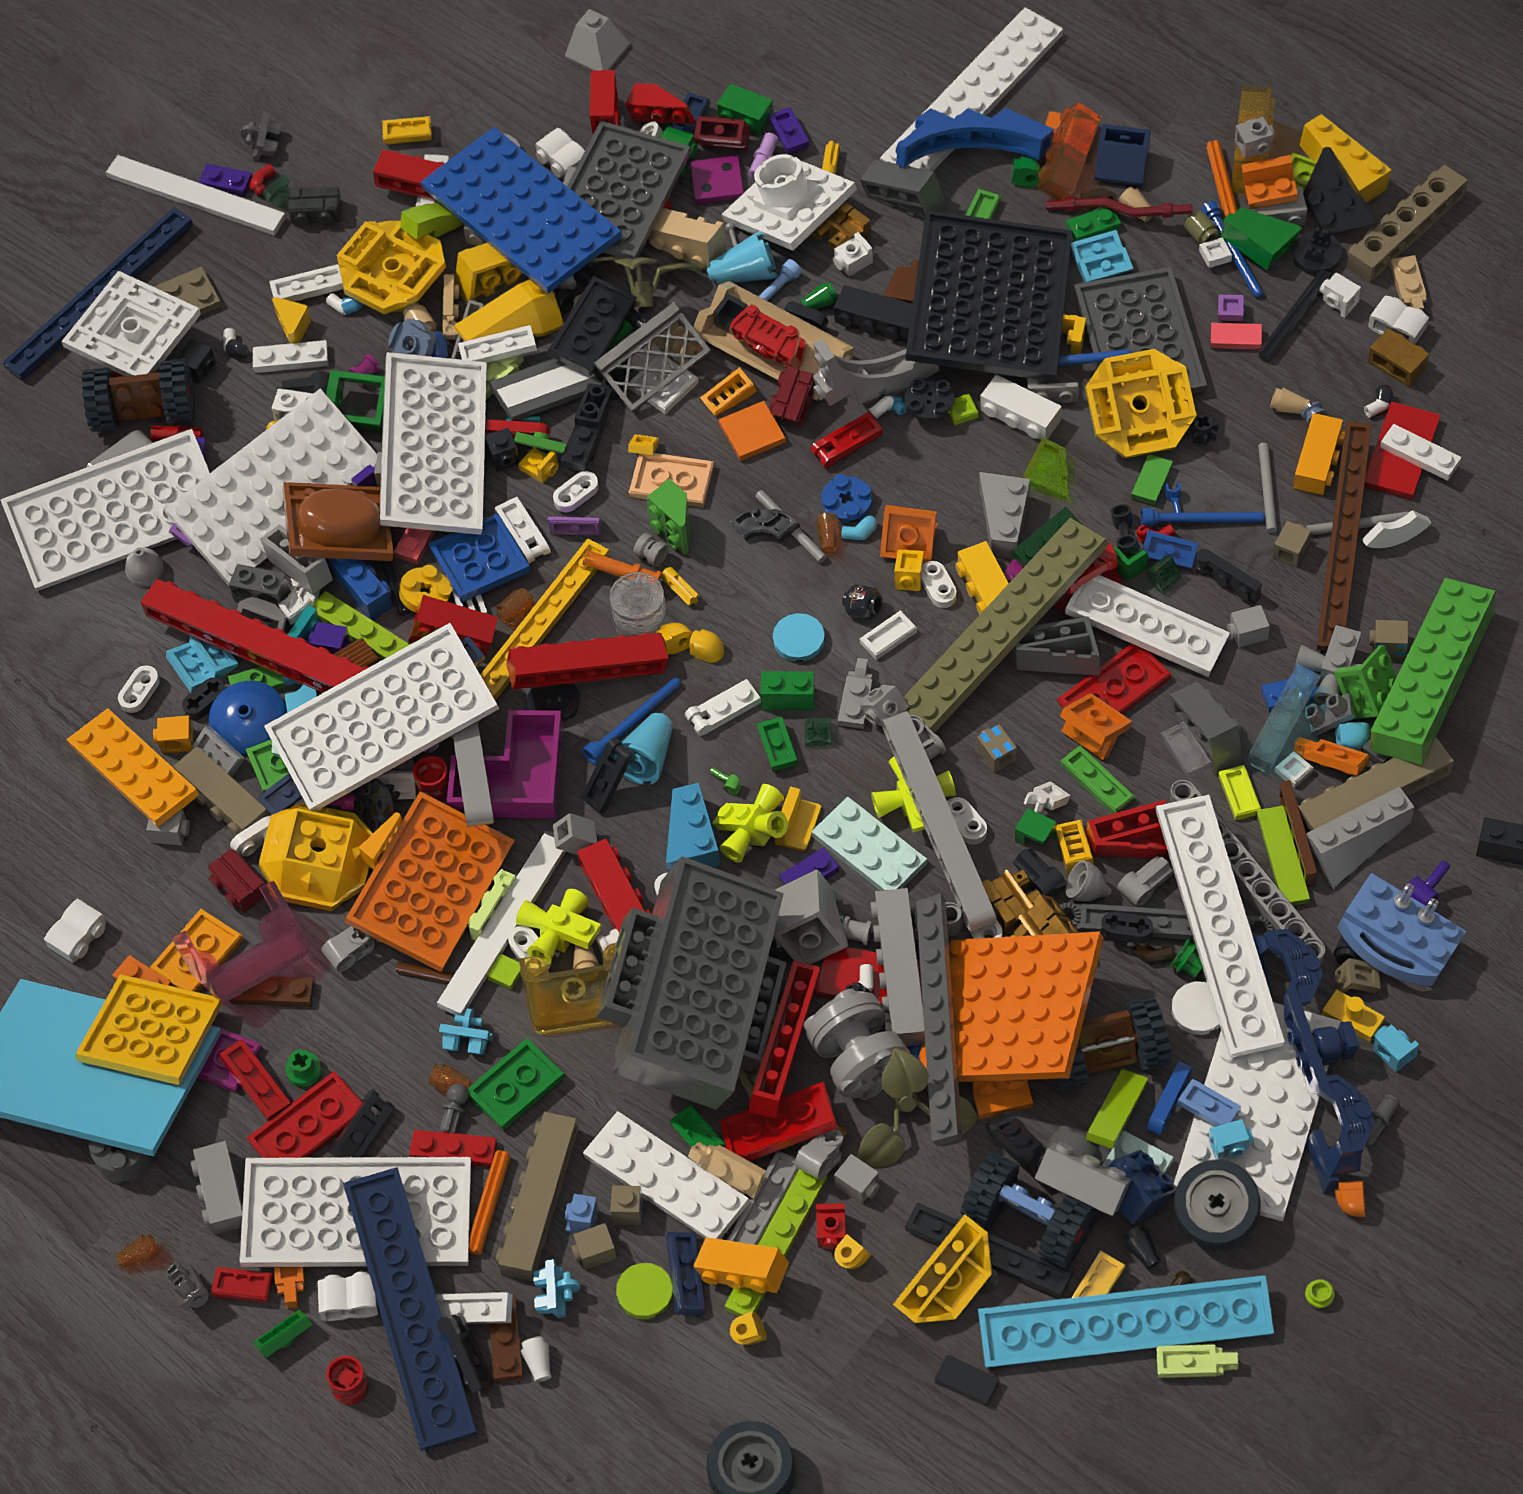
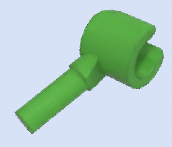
[710,767,741,796]

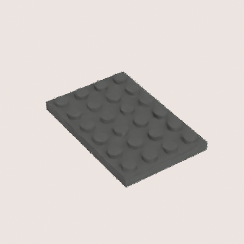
[567,121,691,259]
[1074,267,1207,405]

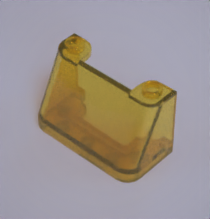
[519,943,616,1035]

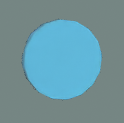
[773,613,825,662]

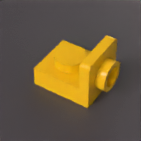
[1061,314,1086,355]
[518,447,559,483]
[894,549,924,591]

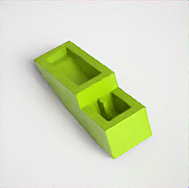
[400,203,465,240]

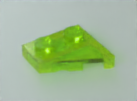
[1022,437,1069,502]

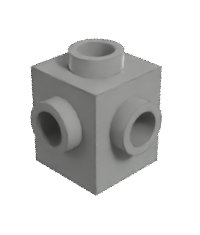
[1235,117,1275,159]
[860,685,909,726]

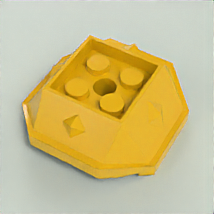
[337,221,446,314]
[1085,349,1196,459]
[259,803,373,911]

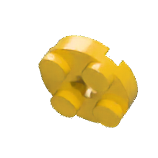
[399,565,452,612]

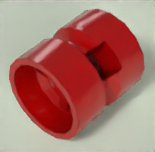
[413,756,449,802]
[326,1356,369,1405]

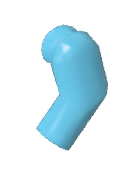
[841,516,877,540]

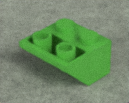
[647,478,690,555]

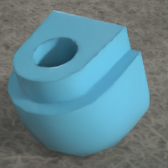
[1335,722,1370,751]

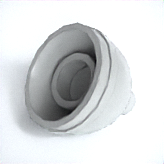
[125,547,164,587]
[1065,860,1111,902]

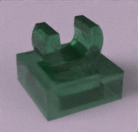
[262,174,290,207]
[1146,555,1181,592]
[805,717,832,746]

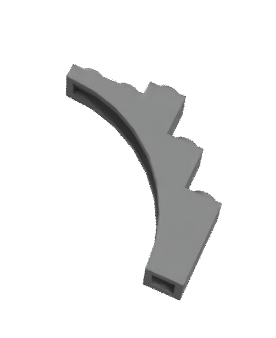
[813,339,939,406]

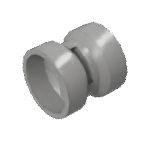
[633,533,669,567]

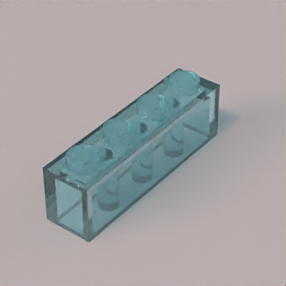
[1246,664,1321,775]

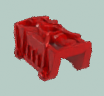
[729,304,807,369]
[1052,541,1122,619]

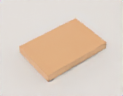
[629,453,714,508]

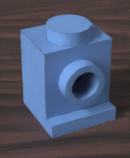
[565,1194,599,1234]

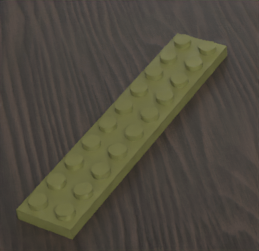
[903,518,1109,733]

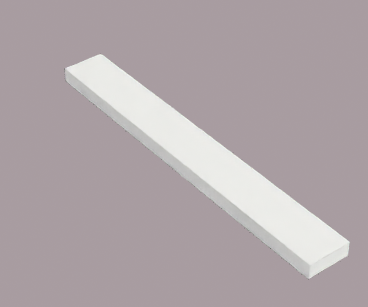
[106,155,286,236]
[437,833,566,1016]

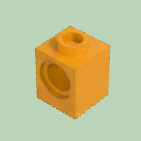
[153,716,193,754]

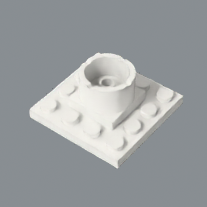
[722,154,857,251]
[62,271,201,376]

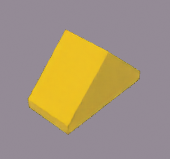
[272,297,312,344]

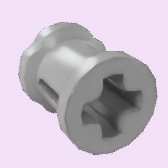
[842,916,872,946]

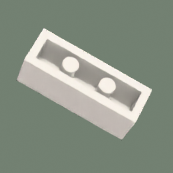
[980,374,1061,442]

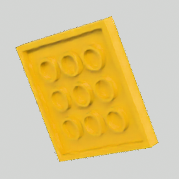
[76,974,222,1085]

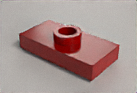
[211,1267,273,1303]

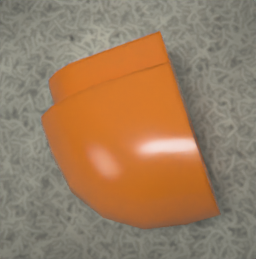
[1335,1181,1366,1217]

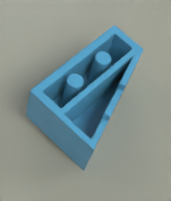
[666,782,720,873]

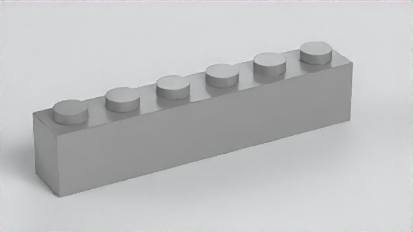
[870,888,925,1046]

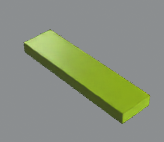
[1256,805,1310,906]
[1086,1069,1148,1149]

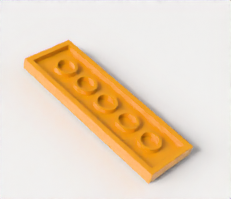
[67,708,199,828]

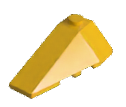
[454,279,564,342]

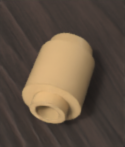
[403,303,437,332]

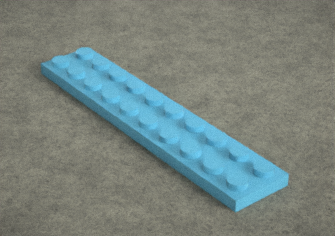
[978,1275,1274,1368]

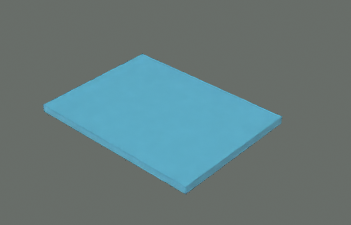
[0,979,221,1156]

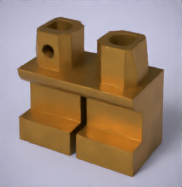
[812,202,871,252]
[982,870,1040,935]
[1014,894,1079,936]

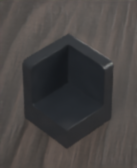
[713,293,748,335]

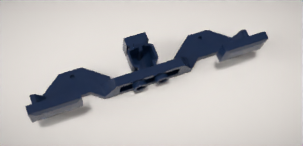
[1252,929,1375,1194]

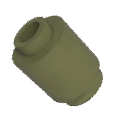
[1184,210,1220,244]

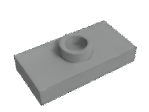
[192,726,245,778]

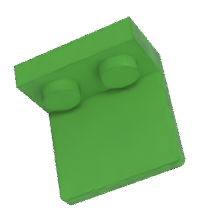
[1334,645,1396,719]

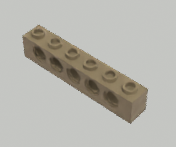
[1347,164,1468,283]

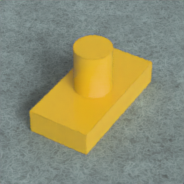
[1322,990,1385,1042]

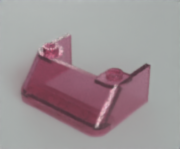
[171,881,309,1001]

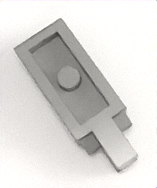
[838,658,873,729]

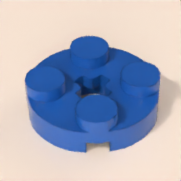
[821,474,872,524]

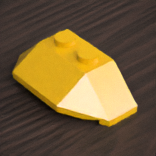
[893,1215,992,1323]

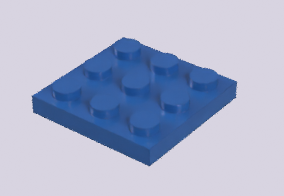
[428,513,531,603]

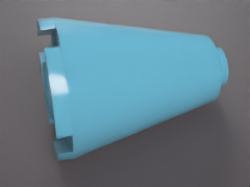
[707,231,778,285]
[614,713,673,785]

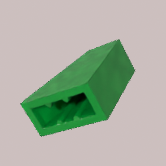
[1221,207,1302,270]

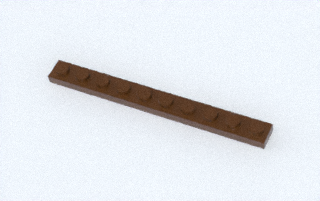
[1316,421,1372,651]

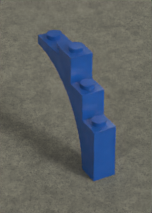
[896,108,1054,168]

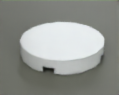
[1172,981,1220,1035]

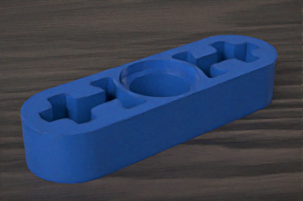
[1147,1061,1193,1136]

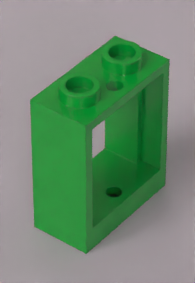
[326,370,385,432]

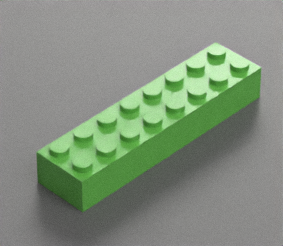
[1371,578,1495,765]

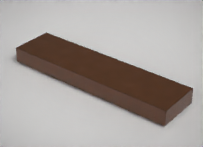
[1279,780,1317,887]

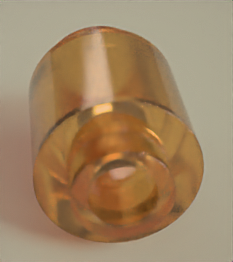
[497,588,535,625]

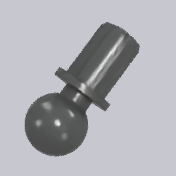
[440,1083,469,1133]

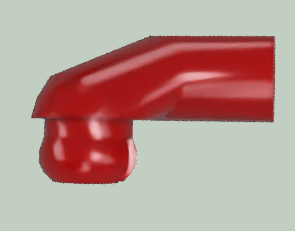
[249,164,276,195]
[1136,524,1176,544]

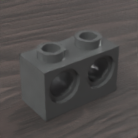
[229,564,290,609]

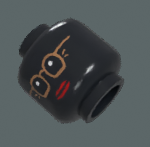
[842,584,883,620]

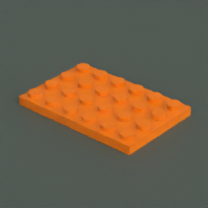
[345,791,515,972]

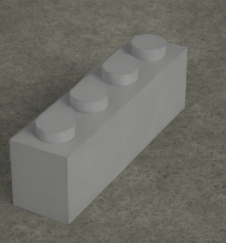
[1307,786,1414,890]

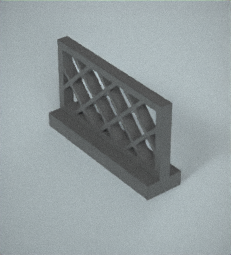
[595,302,711,412]

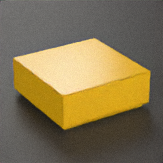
[628,434,659,456]

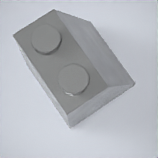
[774,869,848,964]

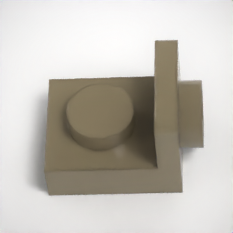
[1334,958,1381,994]

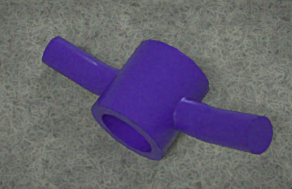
[1406,860,1451,909]

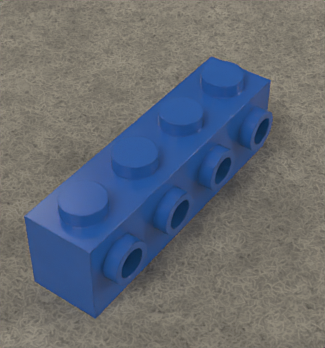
[325,558,392,621]

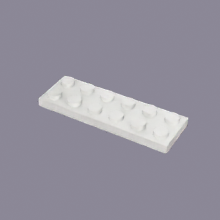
[1064,575,1230,677]
[583,1111,750,1239]

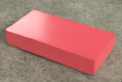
[1211,323,1262,350]

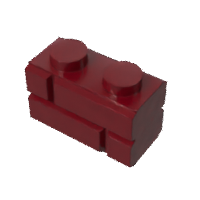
[694,116,750,151]
[769,366,816,426]
[208,848,269,912]

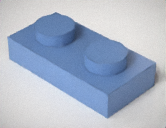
[1177,1078,1241,1126]

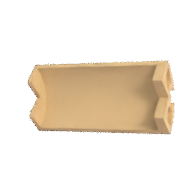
[693,281,854,401]

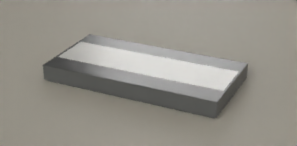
[490,358,602,421]

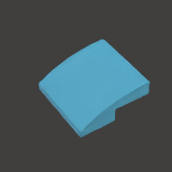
[1070,230,1133,282]
[166,636,238,693]

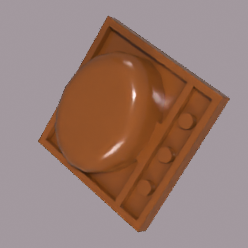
[282,482,394,561]

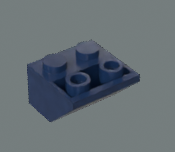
[1094,124,1151,186]
[1107,1150,1176,1224]

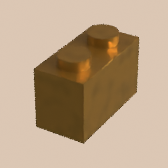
[1368,328,1429,388]

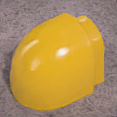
[656,622,693,655]
[689,629,725,663]
[834,1234,872,1269]
[730,1311,767,1345]

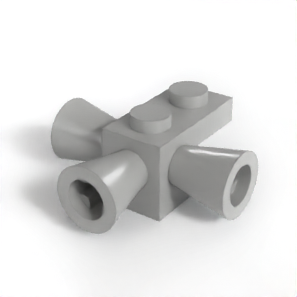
[1295,625,1362,705]

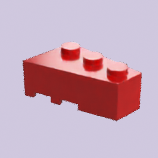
[407,595,498,655]
[1086,800,1170,859]

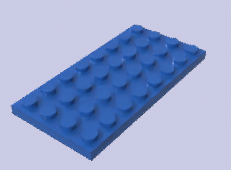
[421,127,622,294]

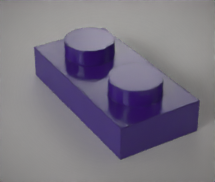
[768,107,810,155]
[199,164,252,197]
[779,847,839,885]

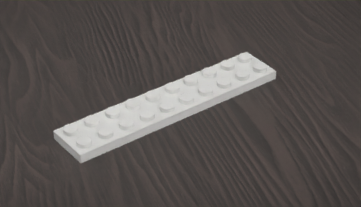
[880,7,1063,171]
[1156,795,1285,1058]

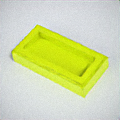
[1218,765,1261,821]

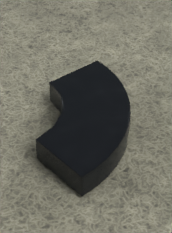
[729,508,800,542]

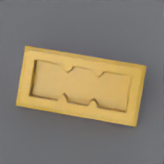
[383,116,432,145]
[1072,1251,1126,1298]

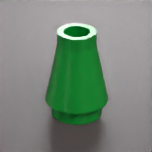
[800,282,838,310]

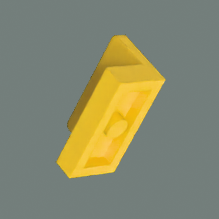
[775,787,821,852]

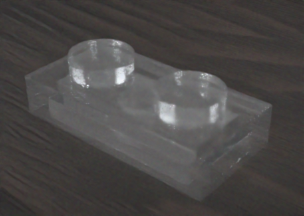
[1161,722,1211,778]

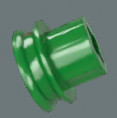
[1169,938,1202,978]
[285,1049,322,1088]

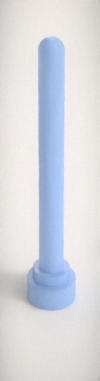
[758,259,802,301]

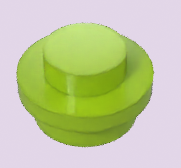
[1305,1280,1335,1308]

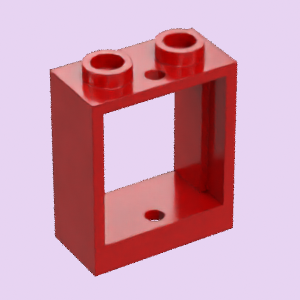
[590,70,619,136]

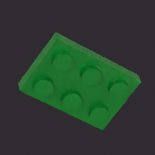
[467,1038,565,1131]

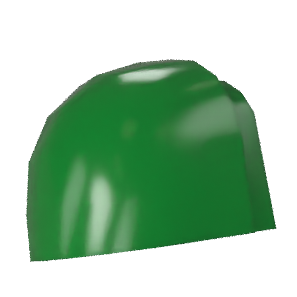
[1011,156,1043,187]

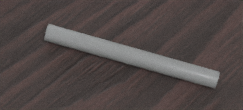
[1258,443,1277,533]
[755,490,827,563]
[1306,511,1409,535]

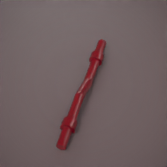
[1046,197,1193,218]

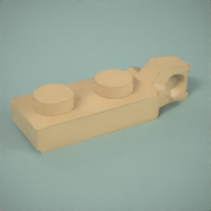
[1390,255,1427,311]
[443,274,459,340]
[688,1142,766,1198]

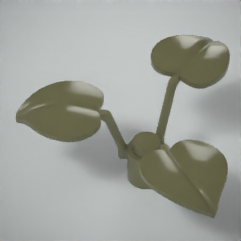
[588,255,701,307]
[858,1048,978,1167]

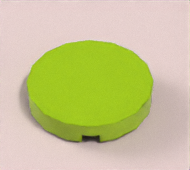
[616,1263,673,1319]

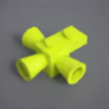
[871,757,956,833]
[712,784,788,863]
[516,889,601,965]

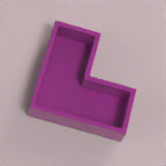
[447,710,564,819]

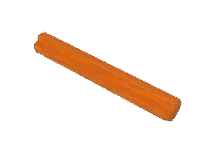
[1207,140,1237,218]
[468,1150,510,1255]

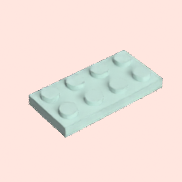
[811,797,927,891]

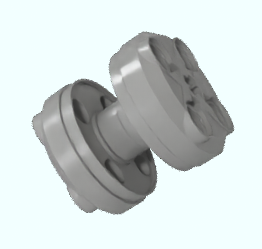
[803,989,910,1100]

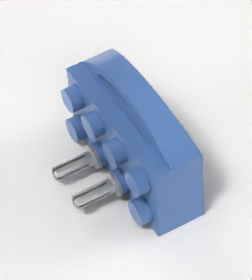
[1337,873,1467,986]

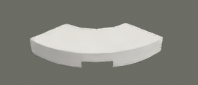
[1362,510,1432,548]
[278,578,320,625]

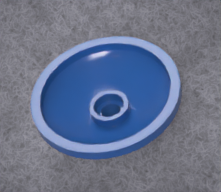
[209,681,287,756]

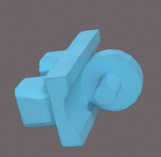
[439,1008,494,1055]
[533,1259,580,1318]

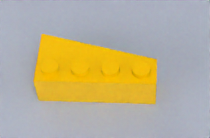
[1300,114,1392,203]
[454,242,523,304]

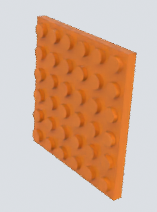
[918,932,1104,1082]

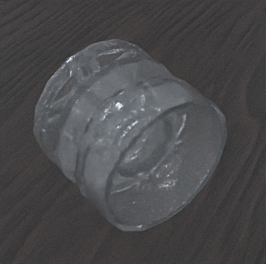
[610,573,667,636]

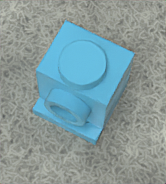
[1373,1025,1419,1072]
[1208,1119,1254,1160]

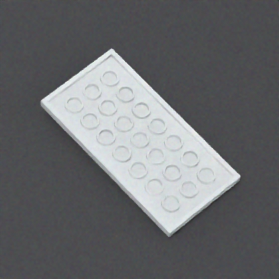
[380,352,486,535]
[164,389,377,586]
[0,429,210,592]
[264,623,499,811]
[1174,1002,1341,1222]
[240,1157,471,1267]

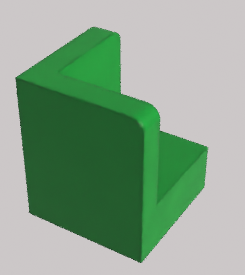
[1113,547,1148,582]
[1015,808,1056,846]

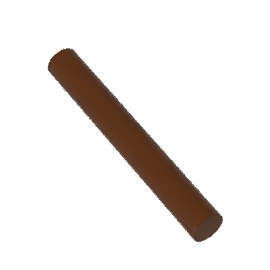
[396,962,455,984]

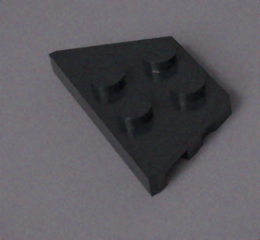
[1303,147,1379,235]

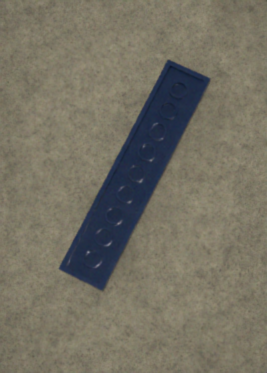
[343,1167,477,1452]

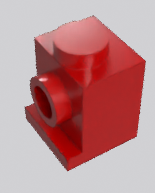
[816,1203,846,1250]

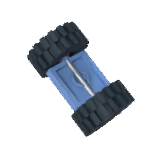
[960,1152,1098,1269]

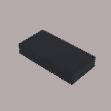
[934,1354,1000,1406]

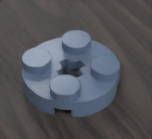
[388,319,436,357]

